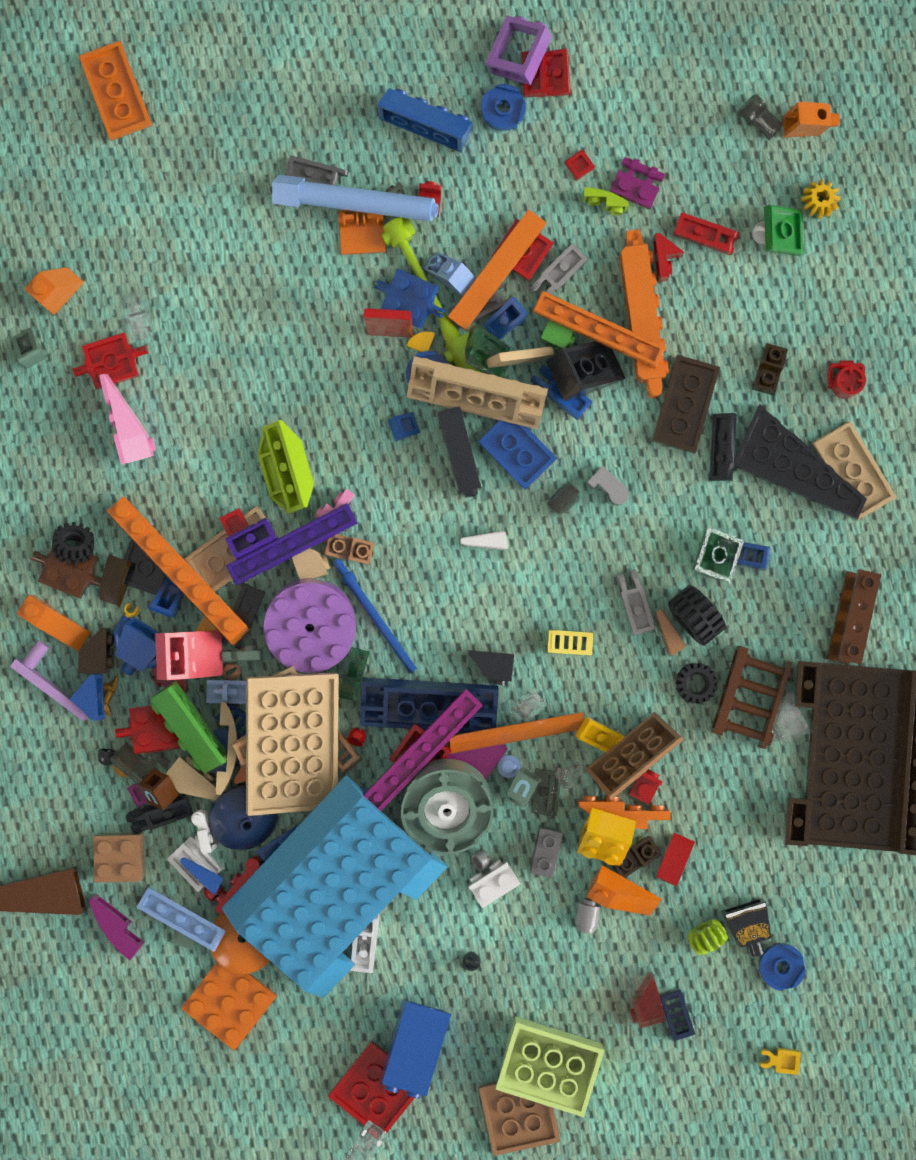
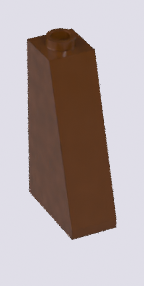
[0,866,87,915]

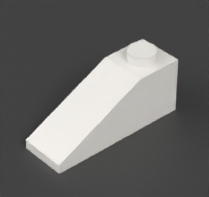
[350,913,380,973]

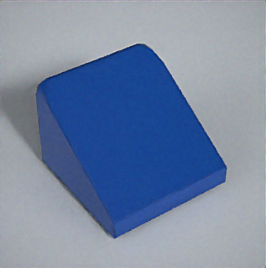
[388,412,420,442]

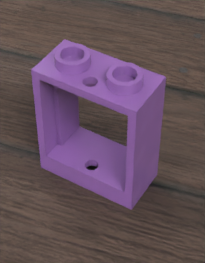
[485,15,552,85]

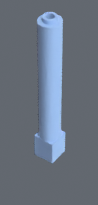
[272,175,438,221]

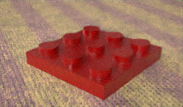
[328,1040,414,1140]

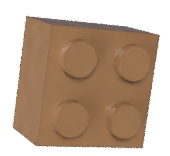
[93,832,145,883]

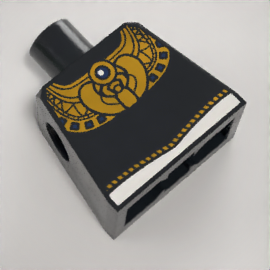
[721,898,771,957]

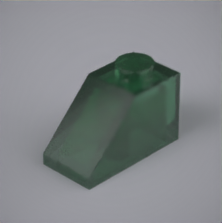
[338,647,370,702]

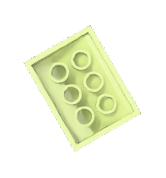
[495,1016,604,1117]

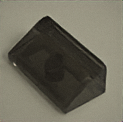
[531,768,562,816]

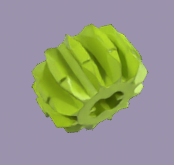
[687,919,728,955]

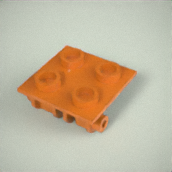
[338,210,386,255]

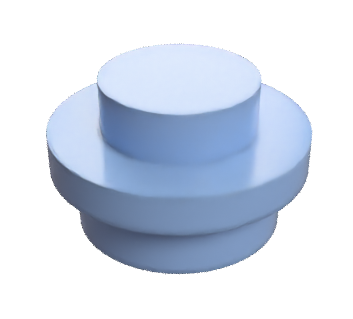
[498,755,521,778]

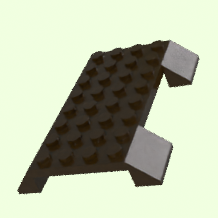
[784,661,916,855]

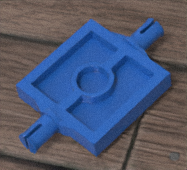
[375,268,445,329]

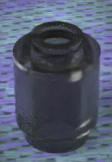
[547,483,580,516]

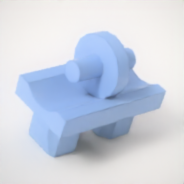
[206,680,246,704]

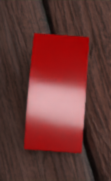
[655,832,695,887]

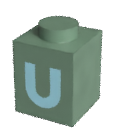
[506,767,542,806]

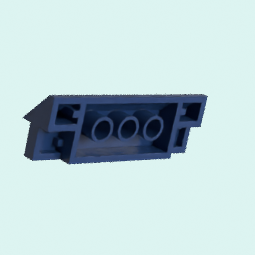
[360,677,499,732]

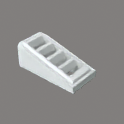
[460,531,508,550]

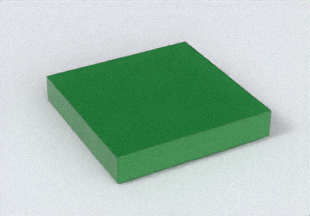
[764,205,804,256]

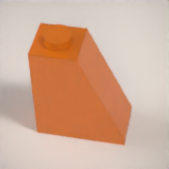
[24,267,84,315]

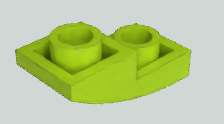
[583,187,629,215]

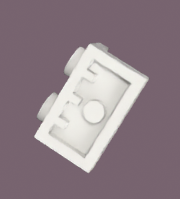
[468,860,521,908]

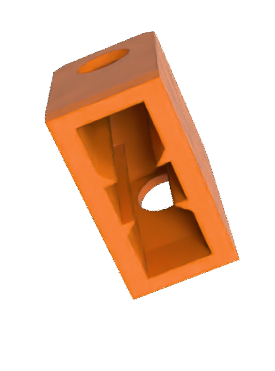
[783,102,840,138]

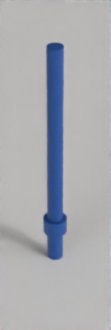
[332,558,417,673]

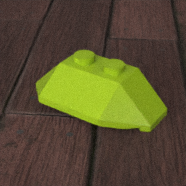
[258,420,314,514]

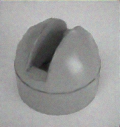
[471,851,491,871]

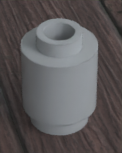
[575,898,601,934]

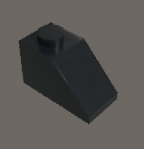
[468,650,514,685]

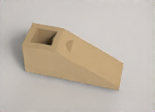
[166,756,229,800]

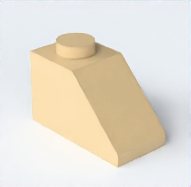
[292,549,330,579]

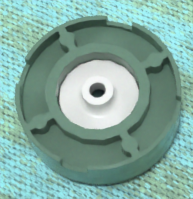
[401,759,493,855]

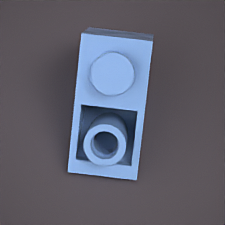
[424,252,477,296]

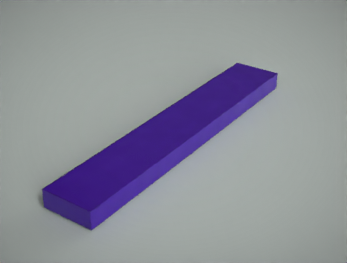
[226,503,358,586]

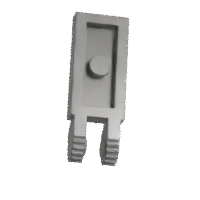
[529,243,588,295]
[617,569,655,636]

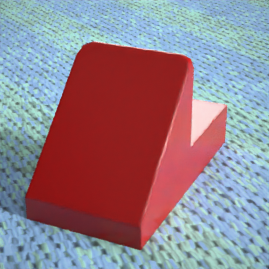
[653,233,684,282]

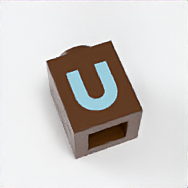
[138,769,179,810]

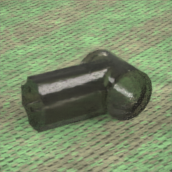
[737,94,784,140]

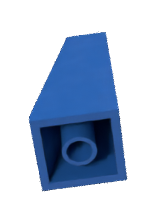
[380,999,451,1099]

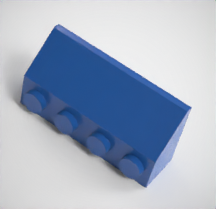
[378,88,472,153]

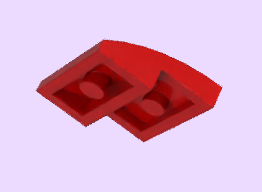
[521,48,571,97]

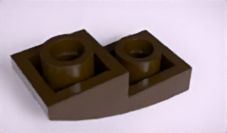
[752,343,788,396]
[100,554,132,607]
[611,836,662,878]

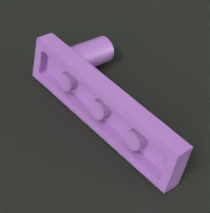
[10,640,89,721]

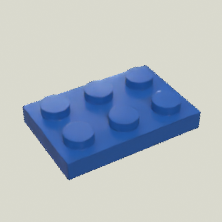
[478,420,557,490]

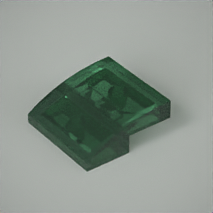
[465,324,510,378]

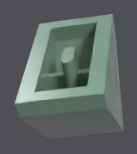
[11,327,48,368]

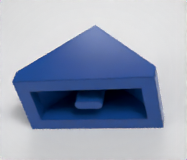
[149,578,184,618]
[70,674,105,721]

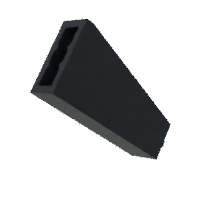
[438,406,482,498]

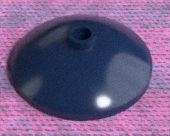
[209,785,278,850]

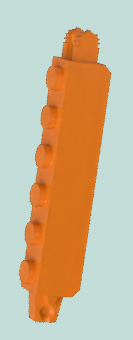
[619,230,669,399]

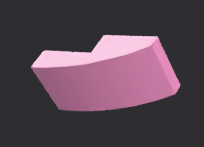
[314,489,355,519]

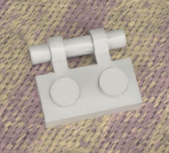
[191,809,218,854]

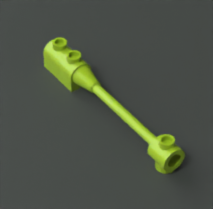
[381,217,490,374]

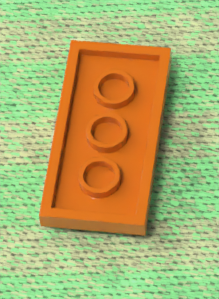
[79,41,153,141]

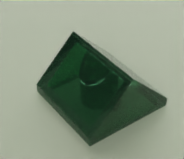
[692,526,744,583]

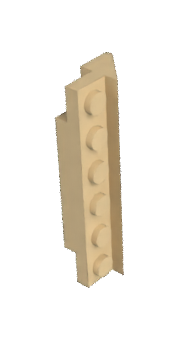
[407,356,548,430]

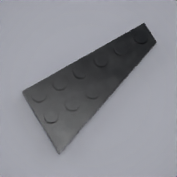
[734,404,867,520]

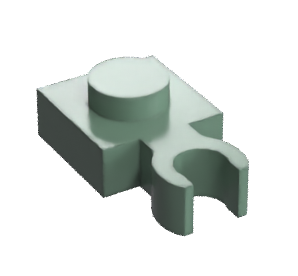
[222,646,262,661]

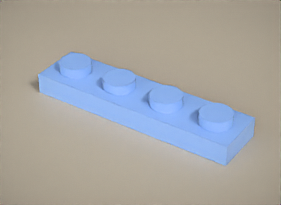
[136,887,226,952]

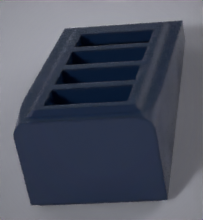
[659,989,696,1041]

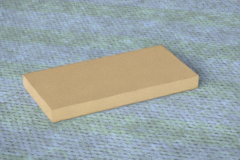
[811,421,897,520]
[184,506,280,592]

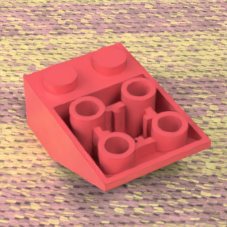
[155,630,223,680]

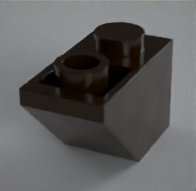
[78,628,114,674]

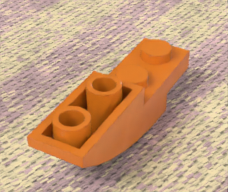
[577,795,670,829]

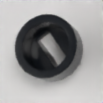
[98,748,117,766]
[463,952,481,971]

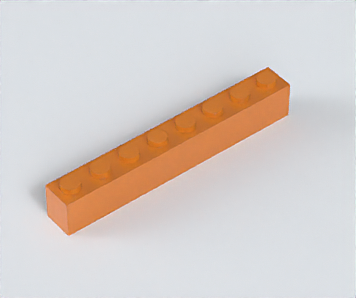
[107,496,250,646]

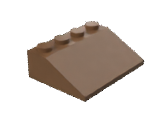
[585,712,684,800]

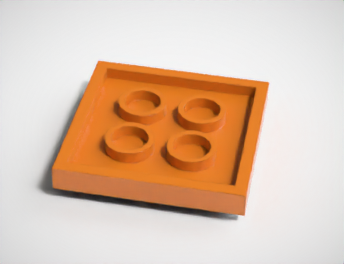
[181,963,277,1051]

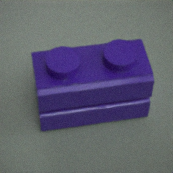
[225,518,278,559]

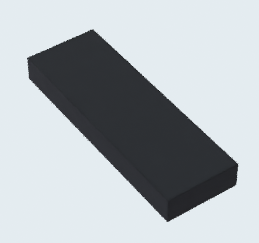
[709,413,737,481]

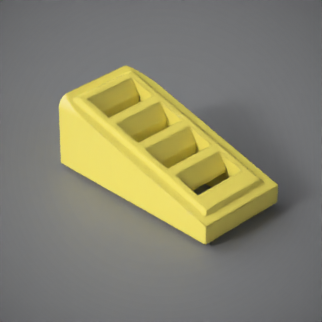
[547,630,593,655]

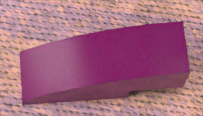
[89,894,145,961]

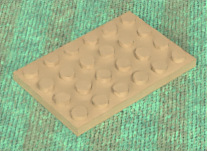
[246,672,339,816]

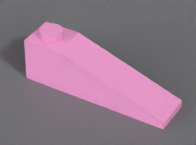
[99,374,156,464]

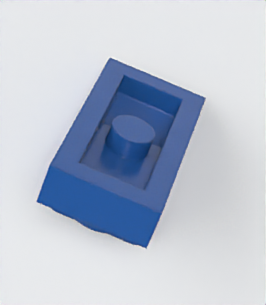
[483,297,528,342]

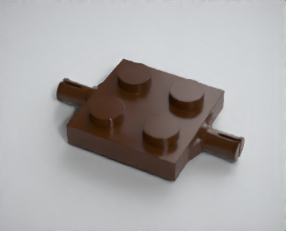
[31,544,102,599]

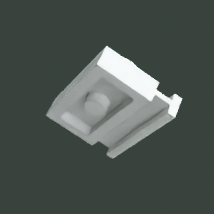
[167,835,223,892]

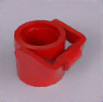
[827,360,866,399]

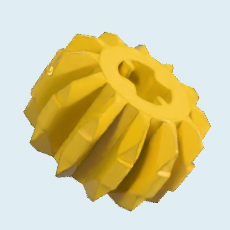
[801,179,840,219]

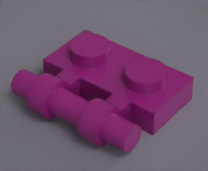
[610,157,665,210]

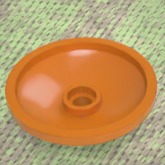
[211,912,270,974]

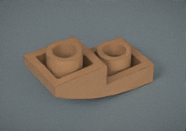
[323,534,374,565]

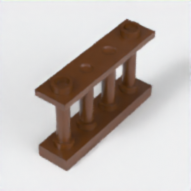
[826,569,882,664]
[710,646,794,749]

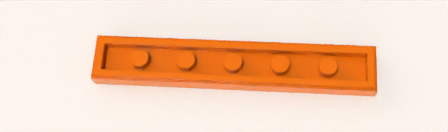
[448,209,547,331]
[533,290,666,369]
[449,712,585,754]

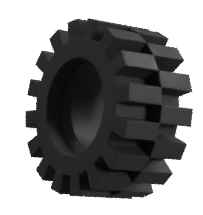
[52,522,95,565]
[675,663,718,704]

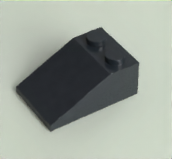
[546,341,626,402]

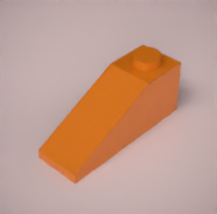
[16,595,91,651]
[586,865,662,915]

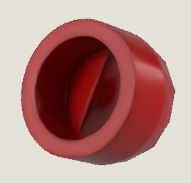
[346,727,366,747]
[204,886,224,902]

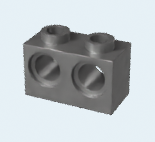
[529,825,563,878]

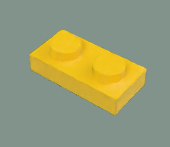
[575,716,625,752]

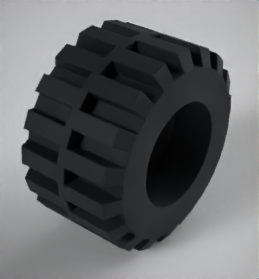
[668,585,726,646]

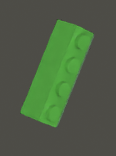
[151,680,227,774]

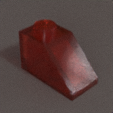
[629,972,666,1028]

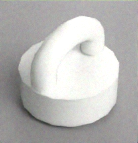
[752,221,765,245]

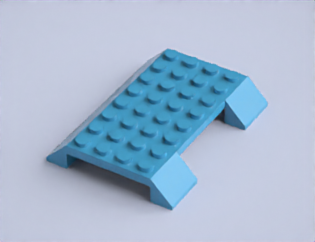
[222,775,448,998]

